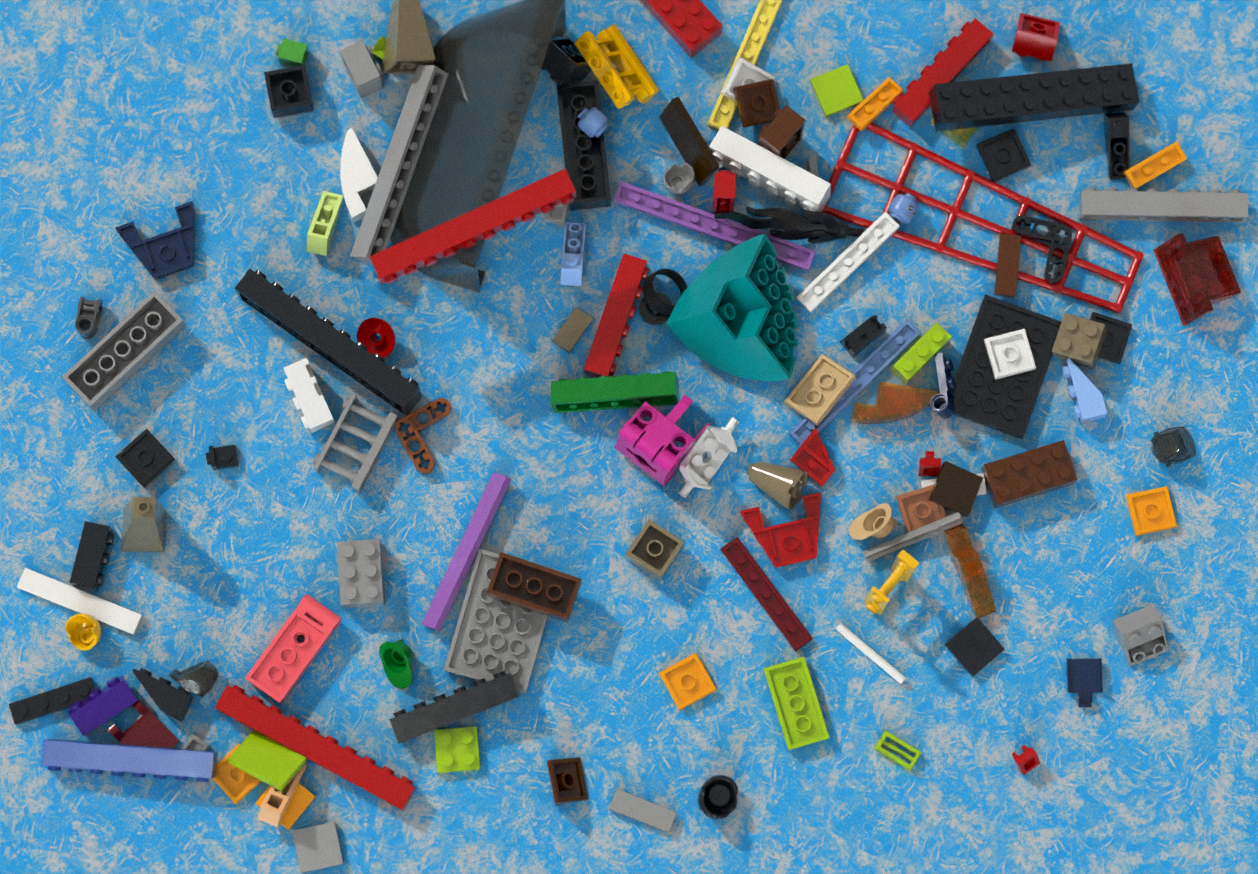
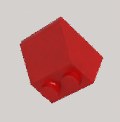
[1012,13,1060,62]

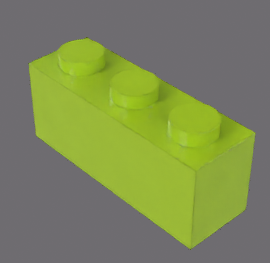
[891,322,952,385]

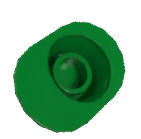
[379,639,414,689]

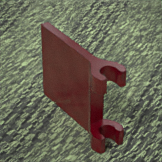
[108,700,180,748]

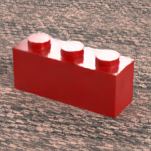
[712,170,736,214]

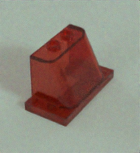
[1154,233,1241,326]

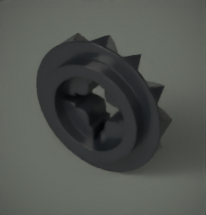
[639,292,672,325]

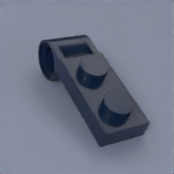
[930,352,956,419]

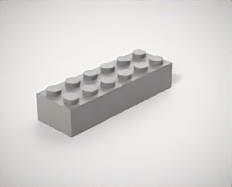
[62,291,186,411]

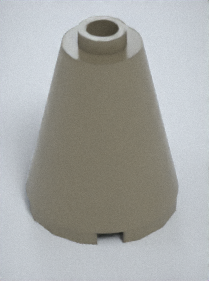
[747,461,808,510]

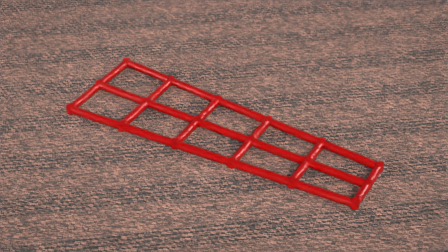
[822,122,1144,314]

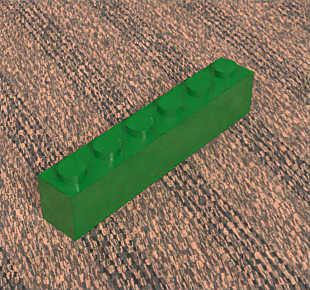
[551,371,679,413]

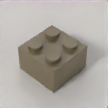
[1052,313,1107,369]
[625,519,684,581]

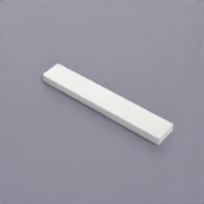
[796,212,900,313]
[17,568,143,635]

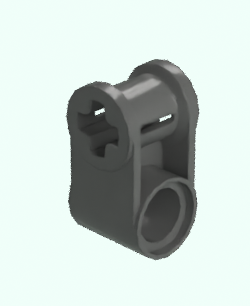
[75,296,103,339]

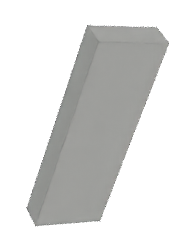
[609,789,677,833]

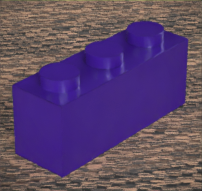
[68,675,138,736]

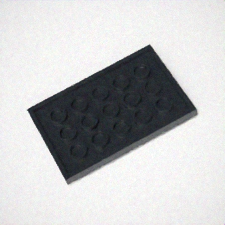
[953,294,1061,439]

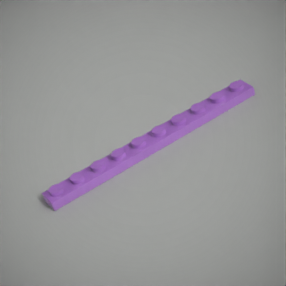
[613,181,815,272]

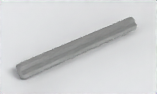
[863,512,963,562]

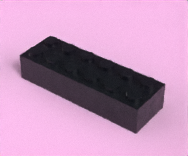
[557,81,611,211]

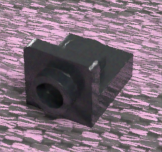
[206,445,239,470]

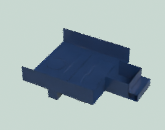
[1066,658,1103,708]

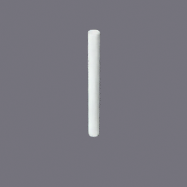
[835,623,906,684]

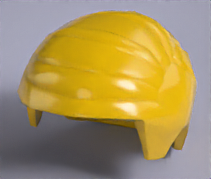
[65,614,101,650]

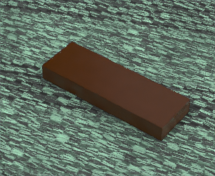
[994,233,1021,298]

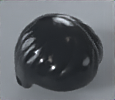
[698,775,738,819]

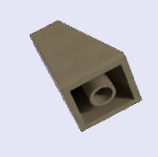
[381,0,435,74]
[121,497,166,552]

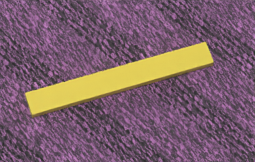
[707,0,783,130]

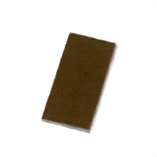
[659,97,719,187]

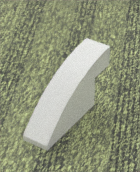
[340,128,378,223]

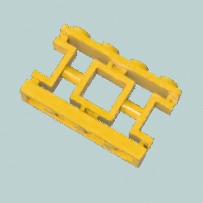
[575,25,659,109]

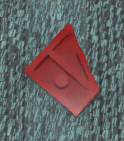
[789,428,835,487]

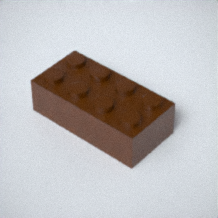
[981,440,1078,509]
[487,552,582,623]

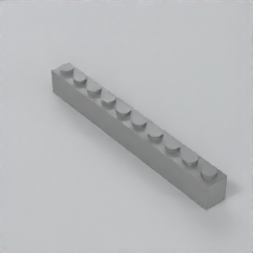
[350,65,449,264]

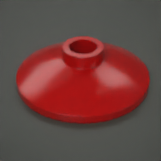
[357,317,396,358]

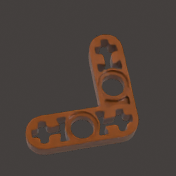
[395,398,451,474]

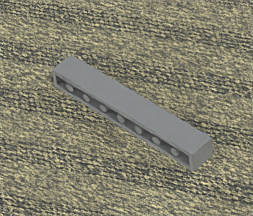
[1079,188,1248,223]

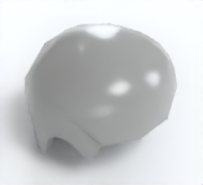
[663,162,695,194]

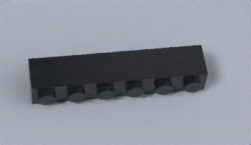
[389,670,520,743]

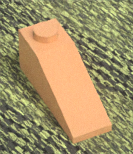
[258,764,307,828]

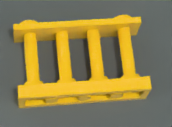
[864,549,919,615]

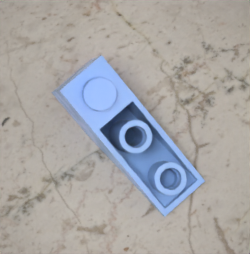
[561,222,586,286]
[1062,359,1107,423]

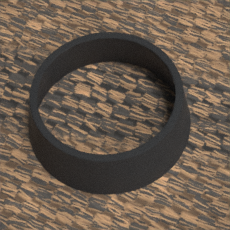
[642,269,687,315]

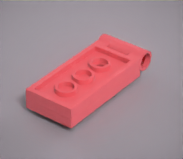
[245,594,342,704]

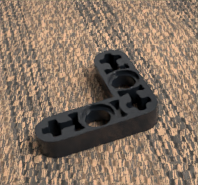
[1012,215,1072,284]

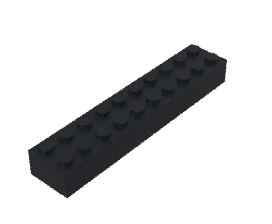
[928,63,1140,132]
[235,269,422,416]

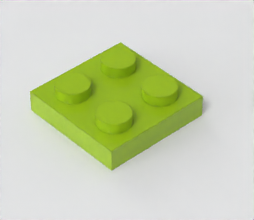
[434,726,480,773]

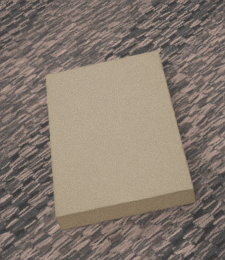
[784,354,856,426]

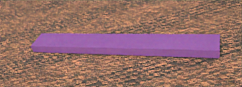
[422,473,511,632]

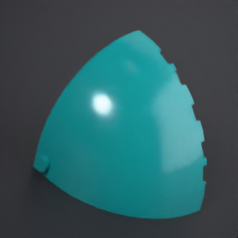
[666,233,798,381]

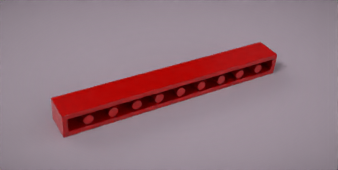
[369,169,576,284]
[215,685,416,811]

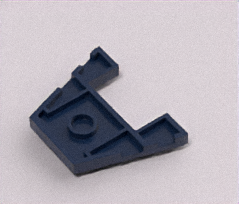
[116,201,194,280]

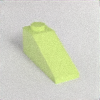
[306,191,343,256]

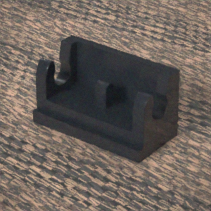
[840,315,887,358]

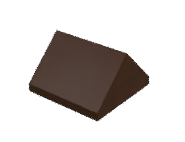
[547,757,588,806]

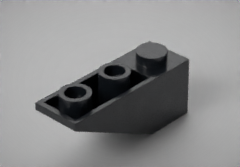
[1104,112,1130,179]
[132,668,194,721]

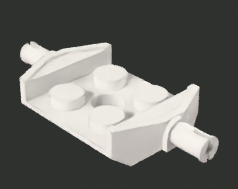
[679,417,739,498]

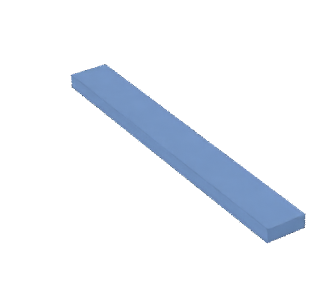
[789,319,922,445]

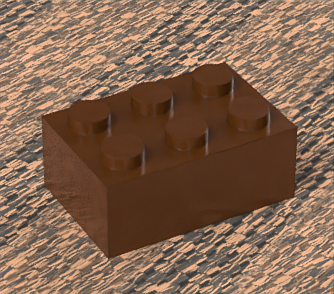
[757,105,806,159]

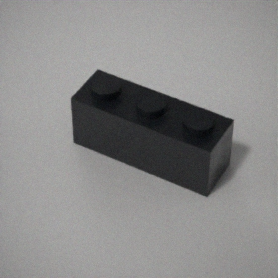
[69,521,115,591]

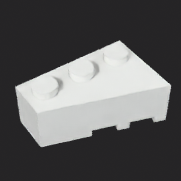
[283,358,335,433]

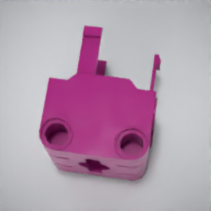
[614,395,710,486]

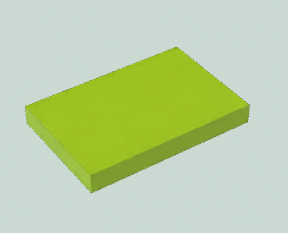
[228,730,307,792]

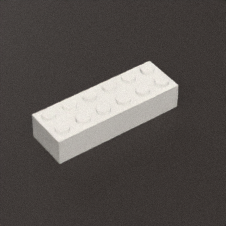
[709,126,831,212]

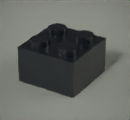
[264,65,314,118]

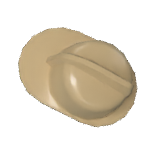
[849,503,897,540]

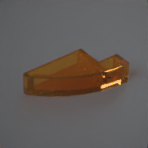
[851,381,940,424]
[943,524,997,618]

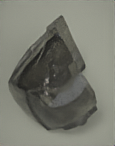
[1151,427,1196,467]
[169,660,219,698]

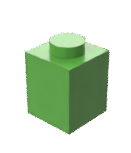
[276,38,309,67]

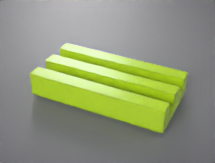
[874,730,922,771]

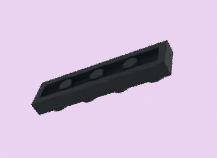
[9,677,95,725]

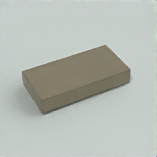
[552,307,593,353]

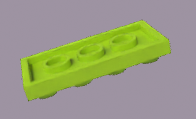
[763,656,829,751]

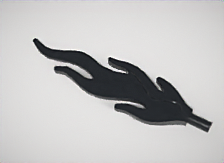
[714,207,864,243]

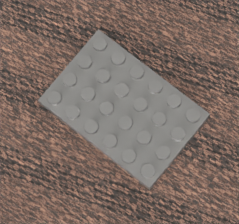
[444,549,561,694]

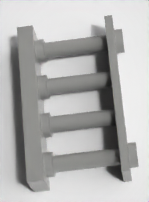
[313,393,399,493]

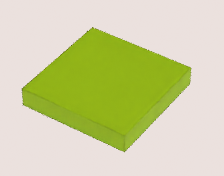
[810,64,863,118]

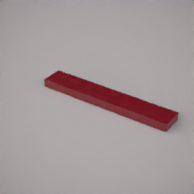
[720,537,813,652]

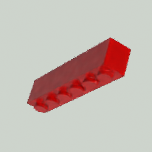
[892,18,994,127]
[584,253,650,378]

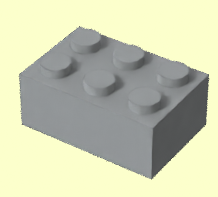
[337,539,385,609]

